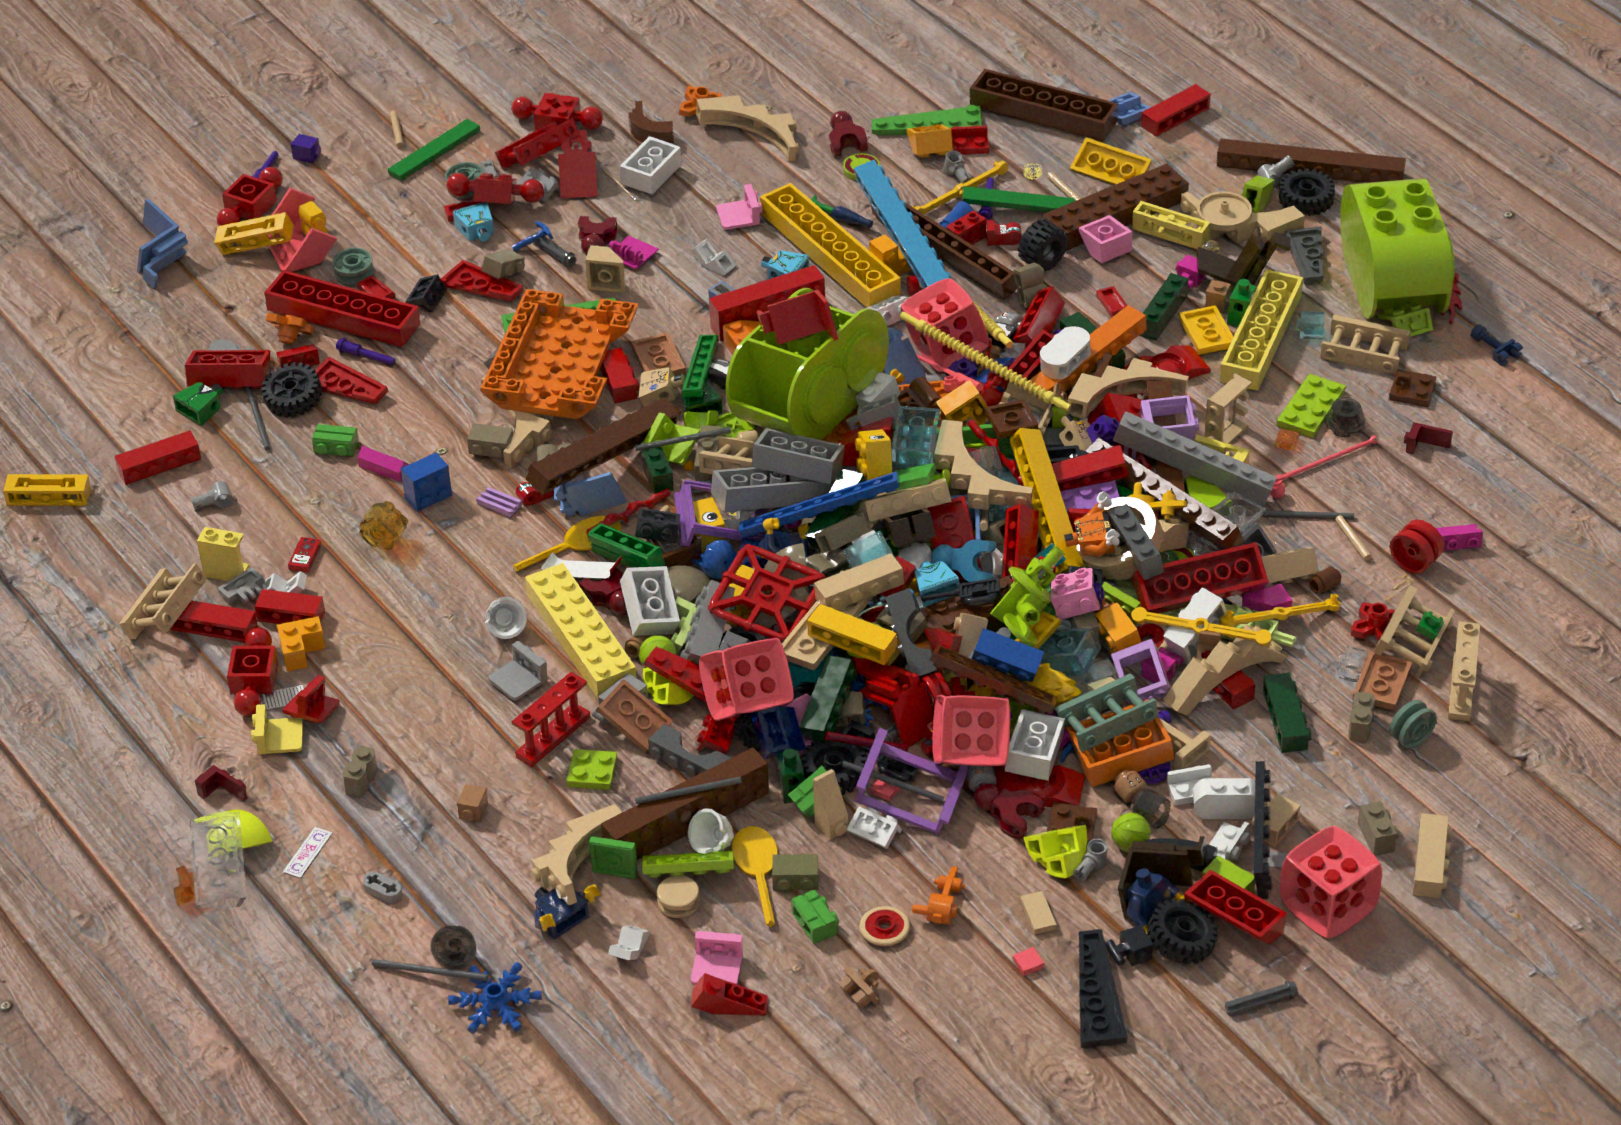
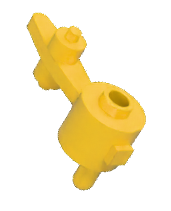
[1129,482,1187,520]

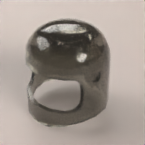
[1130,789,1171,829]

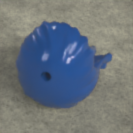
[691,540,737,580]

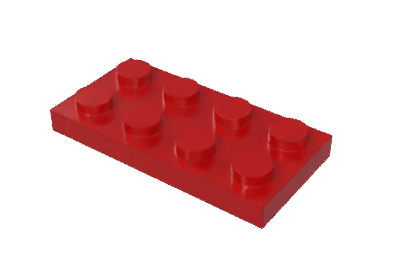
[926,496,983,583]

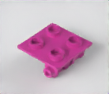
[609,236,659,270]

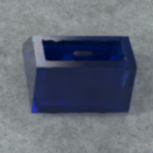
[752,706,806,760]

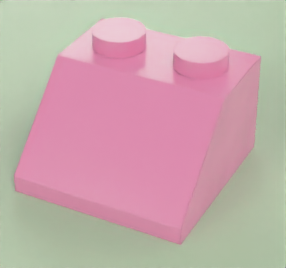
[1079,215,1132,263]

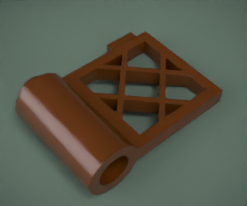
[893,377,942,431]

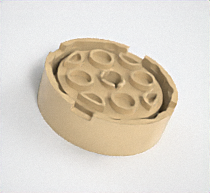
[1076,497,1164,581]

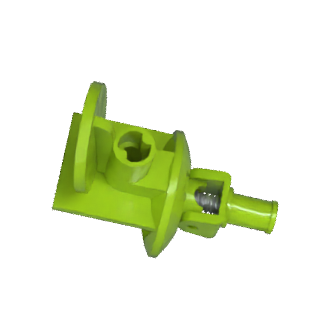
[991,545,1065,647]

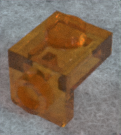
[173,865,198,906]

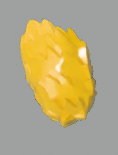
[1013,663,1081,706]

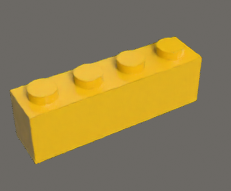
[807,604,897,665]

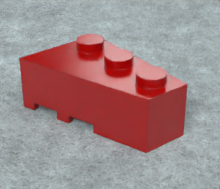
[1098,392,1144,458]

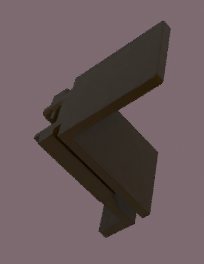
[1196,227,1291,286]
[1118,836,1208,919]

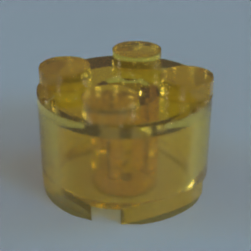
[359,501,409,550]

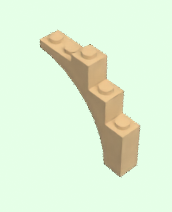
[696,95,799,162]
[1180,192,1305,244]
[1066,358,1189,419]
[481,374,552,469]
[934,420,1033,510]
[1163,625,1287,716]
[531,804,622,905]

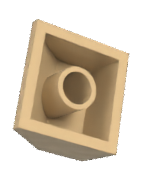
[585,245,626,293]

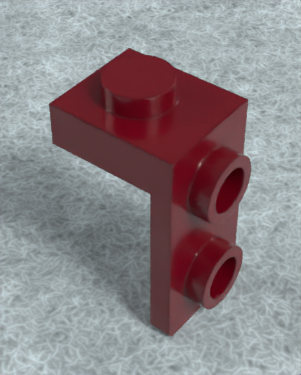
[1403,422,1453,454]
[195,765,247,801]

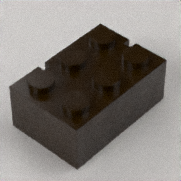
[882,508,936,549]

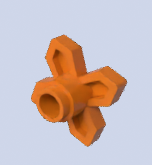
[679,86,722,117]
[265,312,314,345]

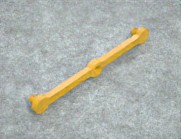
[912,161,1009,214]
[1220,594,1341,627]
[1131,607,1272,646]

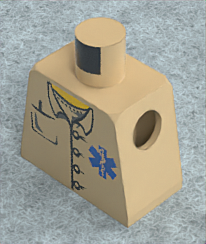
[639,367,685,407]
[1059,414,1092,451]

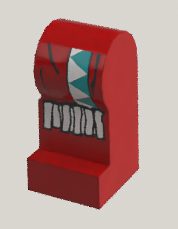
[987,220,1022,246]
[515,482,554,506]

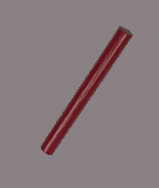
[825,731,908,752]

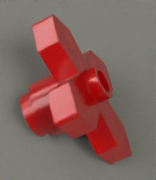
[1351,602,1401,642]

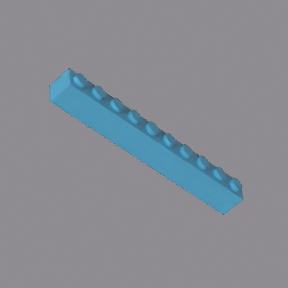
[854,160,952,289]

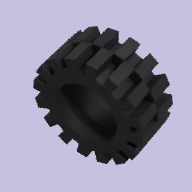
[733,711,774,751]

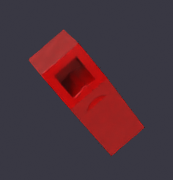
[691,973,768,1016]

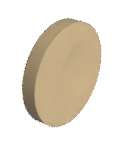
[1197,191,1252,231]

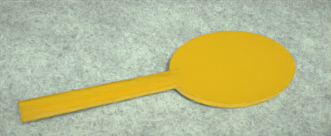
[513,516,621,572]
[732,826,778,927]

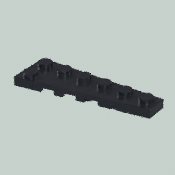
[1253,761,1272,899]
[1079,929,1127,1048]

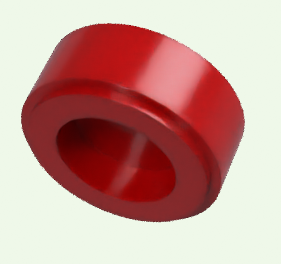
[906,275,920,295]

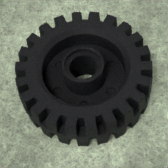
[1279,169,1335,216]
[261,362,322,418]
[802,741,867,795]
[1147,899,1218,964]

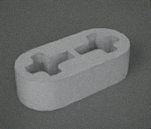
[363,872,402,903]

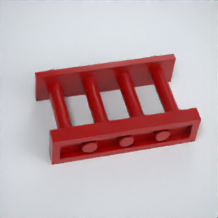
[494,118,580,169]
[512,672,591,767]

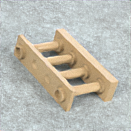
[1320,315,1410,375]
[699,436,755,474]
[119,563,207,639]
[1373,585,1455,678]
[1448,621,1480,722]

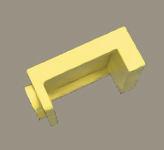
[197,527,250,581]

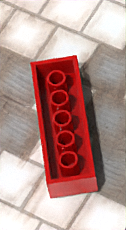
[709,265,825,341]
[1131,542,1269,614]

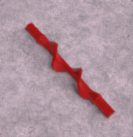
[967,419,1024,486]
[586,488,671,535]

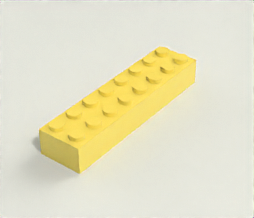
[1220,269,1303,391]
[525,563,637,700]

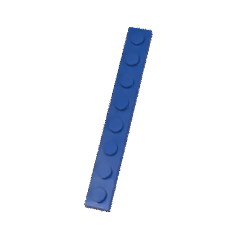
[739,471,900,538]

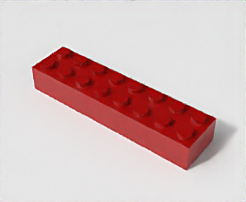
[264,270,421,347]

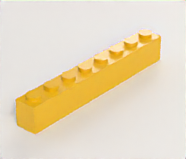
[1009,428,1084,576]

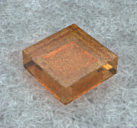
[1275,428,1300,450]

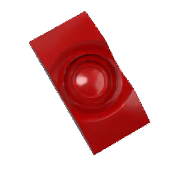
[1123,345,1211,395]
[995,765,1085,807]

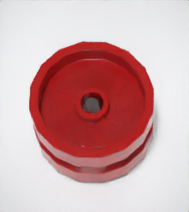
[1389,519,1445,574]

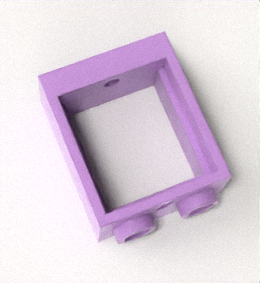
[1141,395,1199,439]
[1111,639,1171,705]

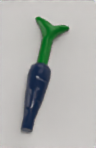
[811,195,873,228]

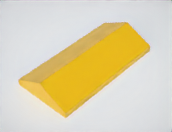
[1070,137,1152,185]

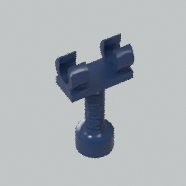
[1470,324,1523,366]

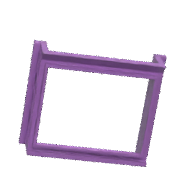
[674,479,767,559]
[855,728,970,835]

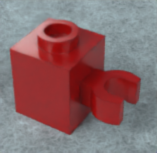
[976,372,1004,407]

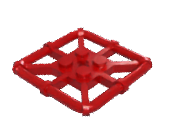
[708,544,826,642]

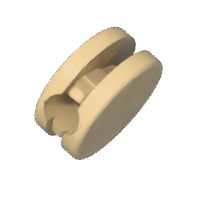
[657,875,700,919]

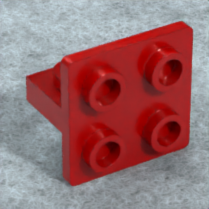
[283,675,340,723]

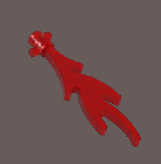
[1441,273,1462,324]

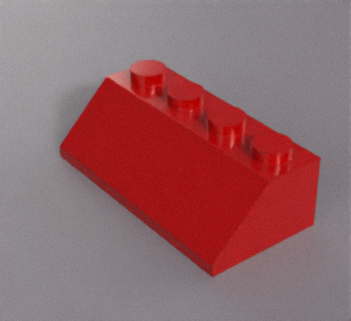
[185,350,271,389]
[1184,870,1287,945]

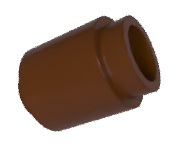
[1309,566,1342,594]

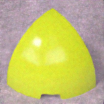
[643,667,694,705]
[209,809,273,858]
[1023,825,1087,878]

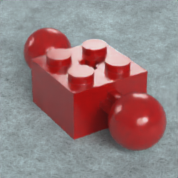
[511,93,603,131]
[216,167,283,226]
[446,173,544,204]
[227,628,278,716]

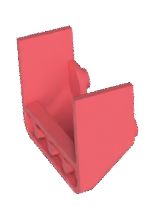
[268,188,337,272]

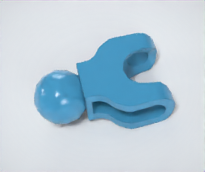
[931,540,996,582]

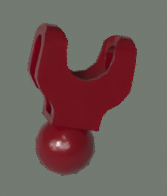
[829,111,868,157]
[578,216,617,256]
[578,568,628,616]
[974,783,1045,839]

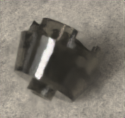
[1325,398,1366,437]
[430,925,477,970]

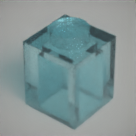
[1296,311,1325,339]

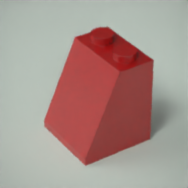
[838,417,893,467]

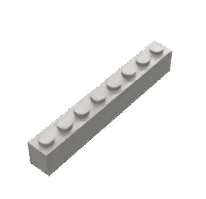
[1112,411,1277,506]

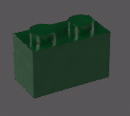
[642,447,674,494]

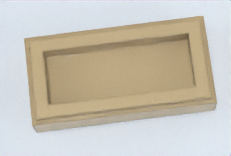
[1020,891,1056,935]

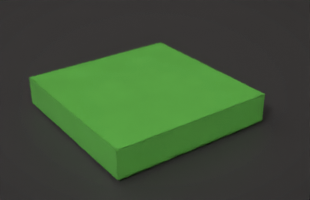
[895,463,937,491]
[589,836,638,879]

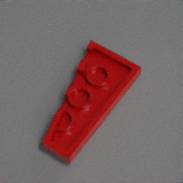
[441,260,523,302]
[315,357,389,404]

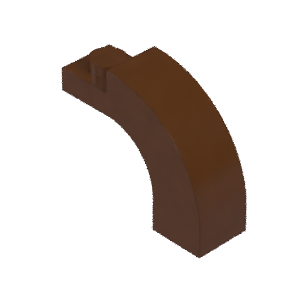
[628,101,674,145]

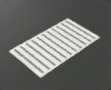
[263,685,304,710]

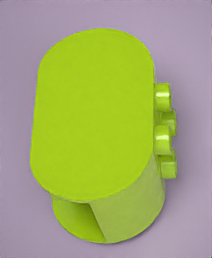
[1340,178,1455,319]
[726,288,889,440]

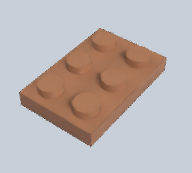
[631,332,686,376]
[1352,651,1413,711]
[596,679,673,753]

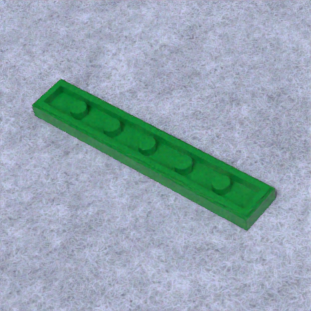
[387,118,480,181]
[962,186,1075,213]
[681,335,719,397]

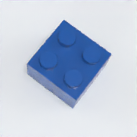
[401,453,452,512]

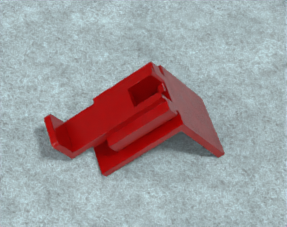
[558,130,598,199]
[756,290,838,345]
[852,656,934,748]

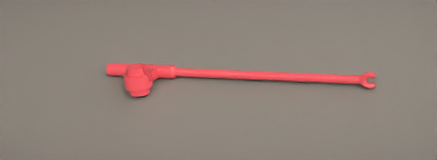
[916,353,984,394]
[1242,436,1378,498]

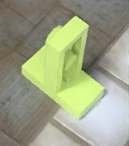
[671,597,697,655]

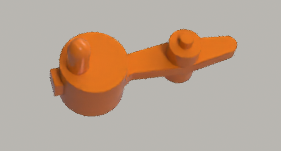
[911,866,966,925]

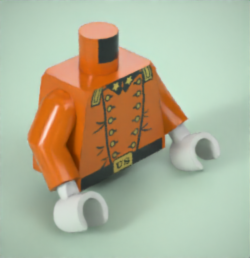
[1064,491,1120,557]

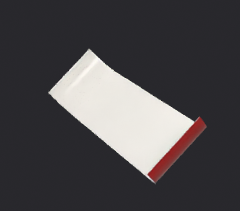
[541,553,622,579]

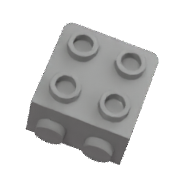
[489,641,548,701]

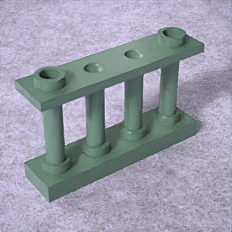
[1054,673,1159,752]

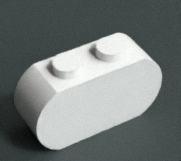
[1040,327,1091,379]
[1193,778,1255,819]

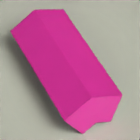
[358,446,409,482]

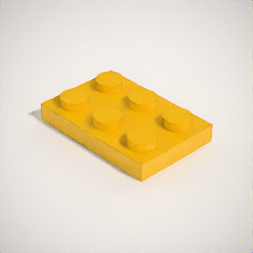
[1179,305,1234,355]

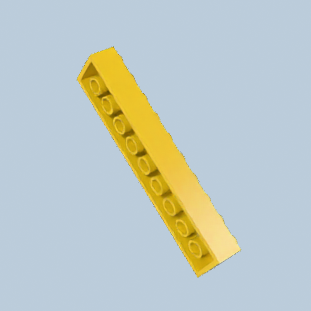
[760,183,901,308]

